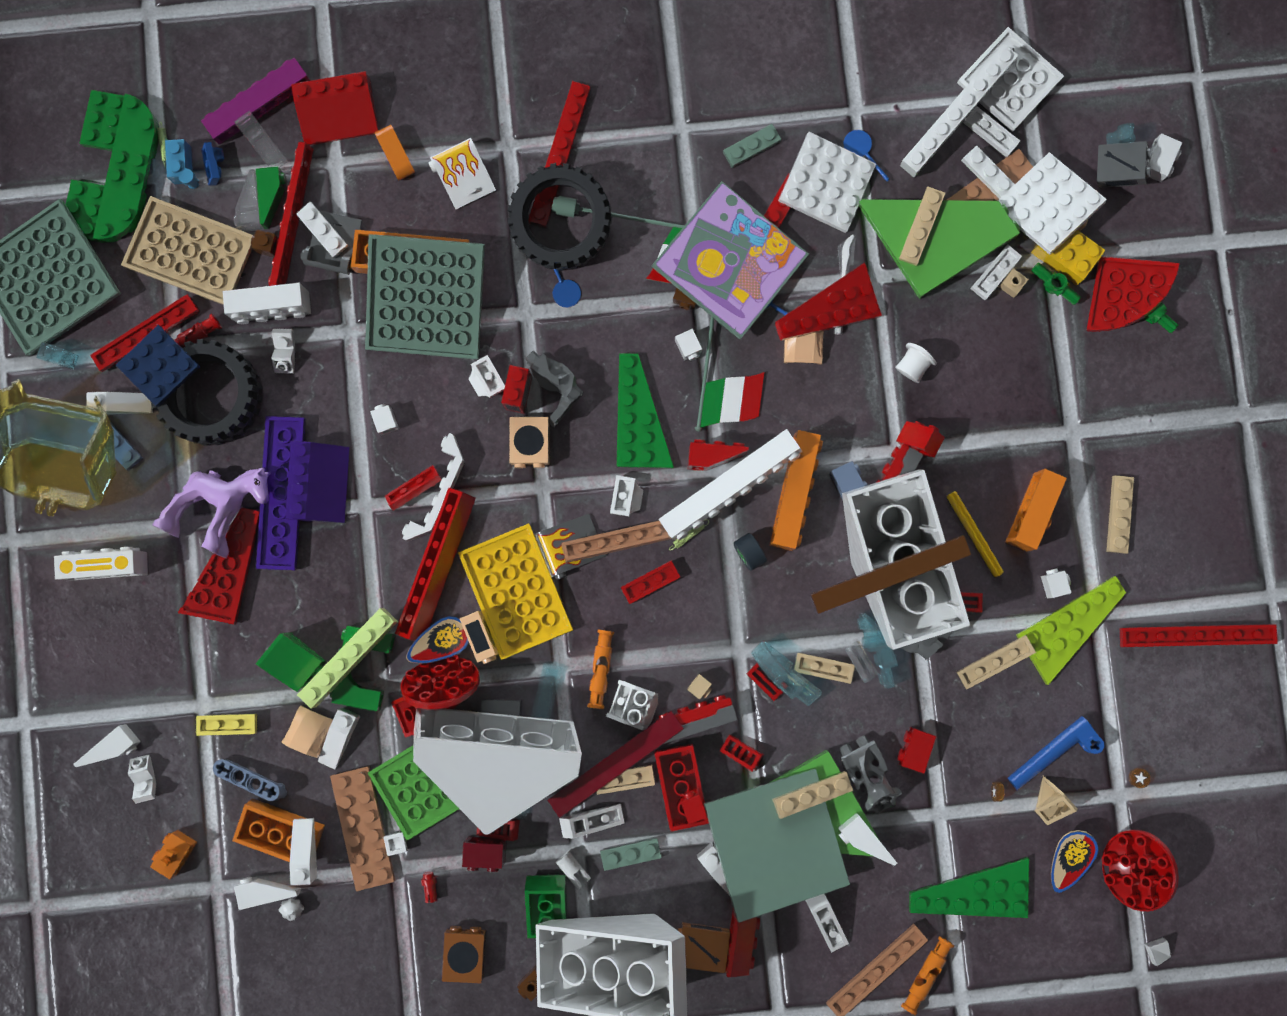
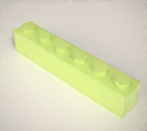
[297,608,398,709]

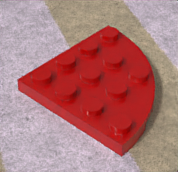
[1087,257,1180,332]

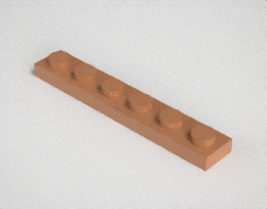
[561,521,672,563]
[826,924,928,1016]

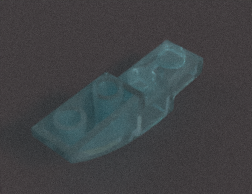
[857,613,898,689]
[751,640,822,706]

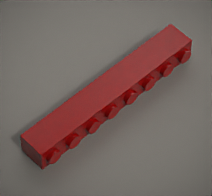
[395,488,476,641]

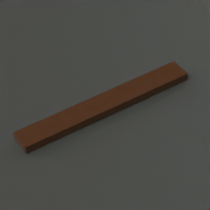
[810,535,971,614]

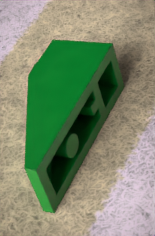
[256,167,287,229]

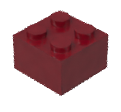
[462,836,507,872]

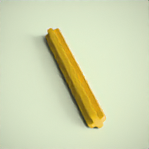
[947,491,1004,577]

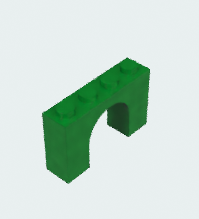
[330,626,396,711]

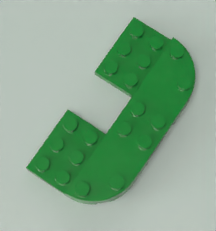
[66,90,159,243]

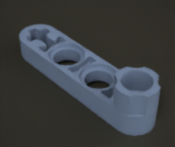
[213,759,287,801]

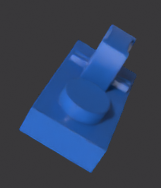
[201,142,224,186]

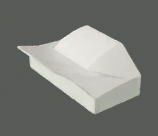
[469,355,505,398]
[610,475,643,517]

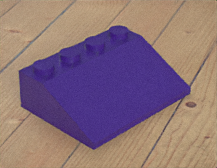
[285,441,349,523]

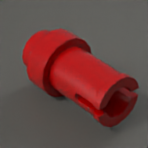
[421,871,438,903]

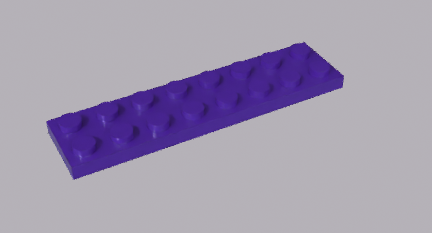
[256,416,306,571]

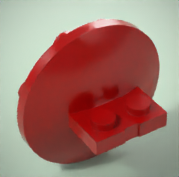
[400,655,480,709]
[1102,830,1179,912]

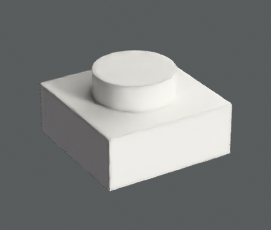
[383,832,408,856]

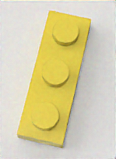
[196,714,257,736]

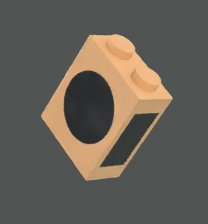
[510,417,549,468]
[460,611,499,664]

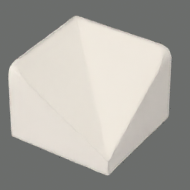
[1144,937,1171,966]

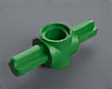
[1032,263,1081,305]
[1144,302,1178,333]

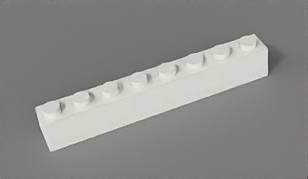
[900,43,1018,177]
[659,429,802,540]

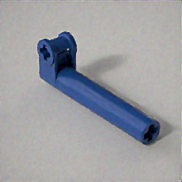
[1007,716,1104,790]

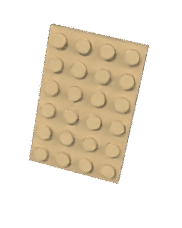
[121,196,253,305]

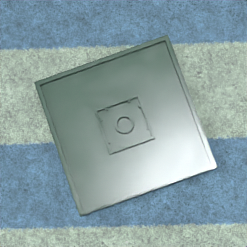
[704,769,850,922]

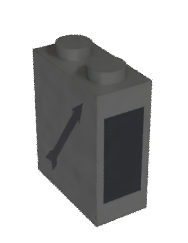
[1097,141,1152,188]

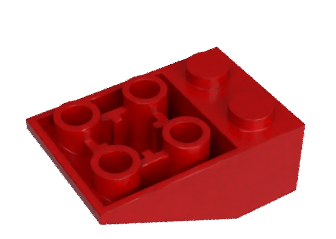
[687,440,749,471]

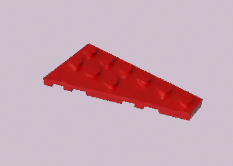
[775,263,882,341]
[178,508,260,625]

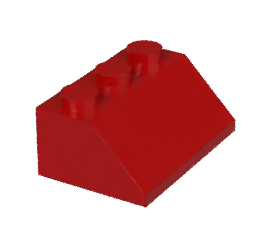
[725,908,760,977]

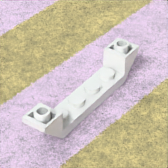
[402,433,465,541]

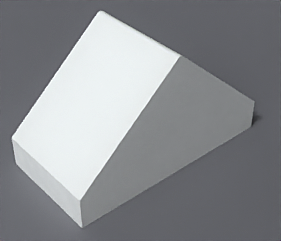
[842,470,970,650]
[413,708,582,835]
[536,914,687,1016]

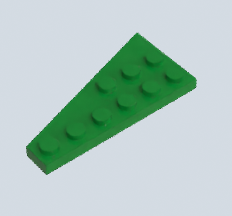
[617,353,674,469]
[909,857,1029,918]

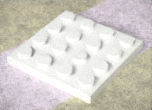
[957,27,1064,132]
[778,132,876,233]
[998,152,1107,255]

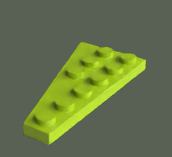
[1016,576,1126,685]

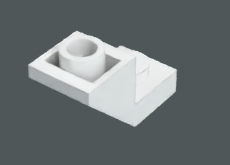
[271,329,295,373]
[128,755,156,804]

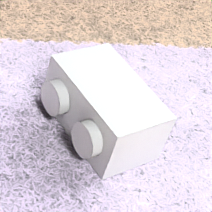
[1147,133,1182,182]

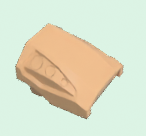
[784,331,824,365]
[282,705,333,758]

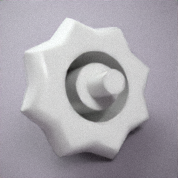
[278,898,304,921]

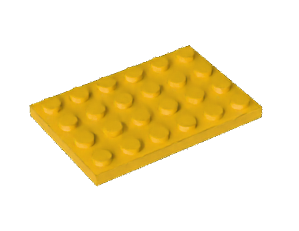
[458,523,573,660]

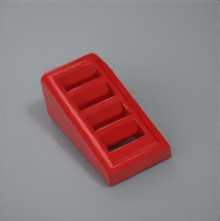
[720,734,764,772]
[476,819,520,841]

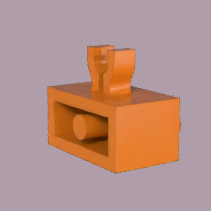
[150,830,197,879]

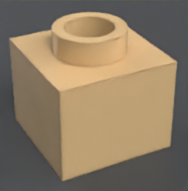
[998,268,1029,298]
[687,674,712,699]

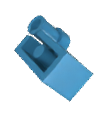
[165,139,199,189]

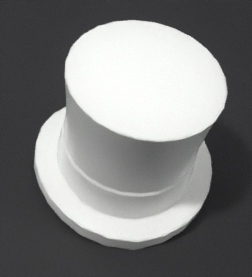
[895,343,937,383]

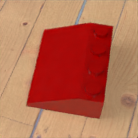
[291,71,379,146]

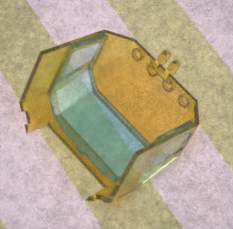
[0,379,117,516]

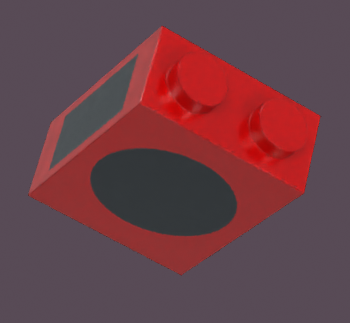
[501,365,533,414]

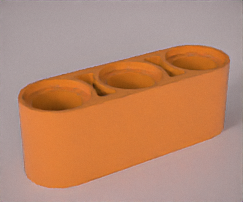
[374,125,415,181]

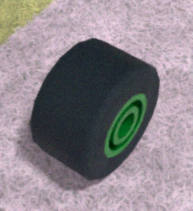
[733,533,767,571]

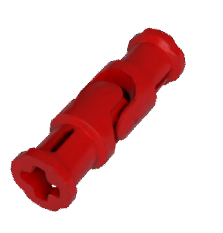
[174,314,222,348]

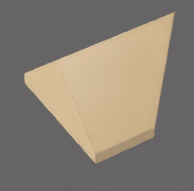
[1034,776,1077,825]

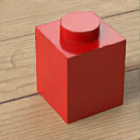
[680,791,707,824]

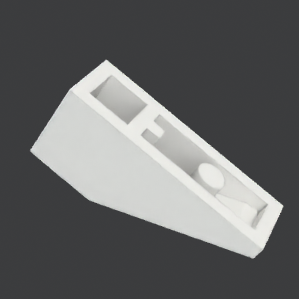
[87,392,153,415]
[318,708,360,769]
[73,724,141,767]
[559,804,624,839]
[838,813,897,866]
[290,818,317,885]
[697,842,730,896]
[234,877,302,910]
[805,894,849,953]

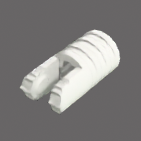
[556,851,591,890]

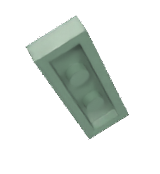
[723,124,781,168]
[600,838,661,871]

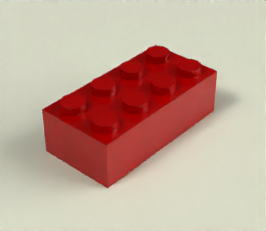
[654,743,709,832]

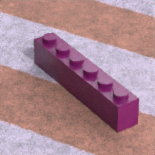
[201,58,310,145]

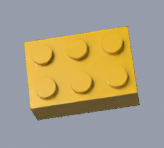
[1031,230,1105,286]

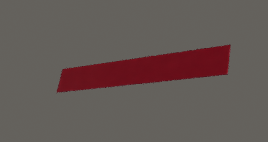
[547,711,684,818]

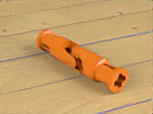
[587,630,615,709]
[901,936,955,1016]

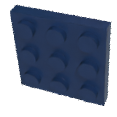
[116,325,200,407]

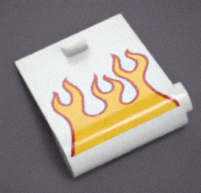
[428,138,496,209]

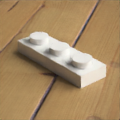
[963,106,1020,157]
[961,146,1015,199]
[296,202,348,258]
[970,245,1022,300]

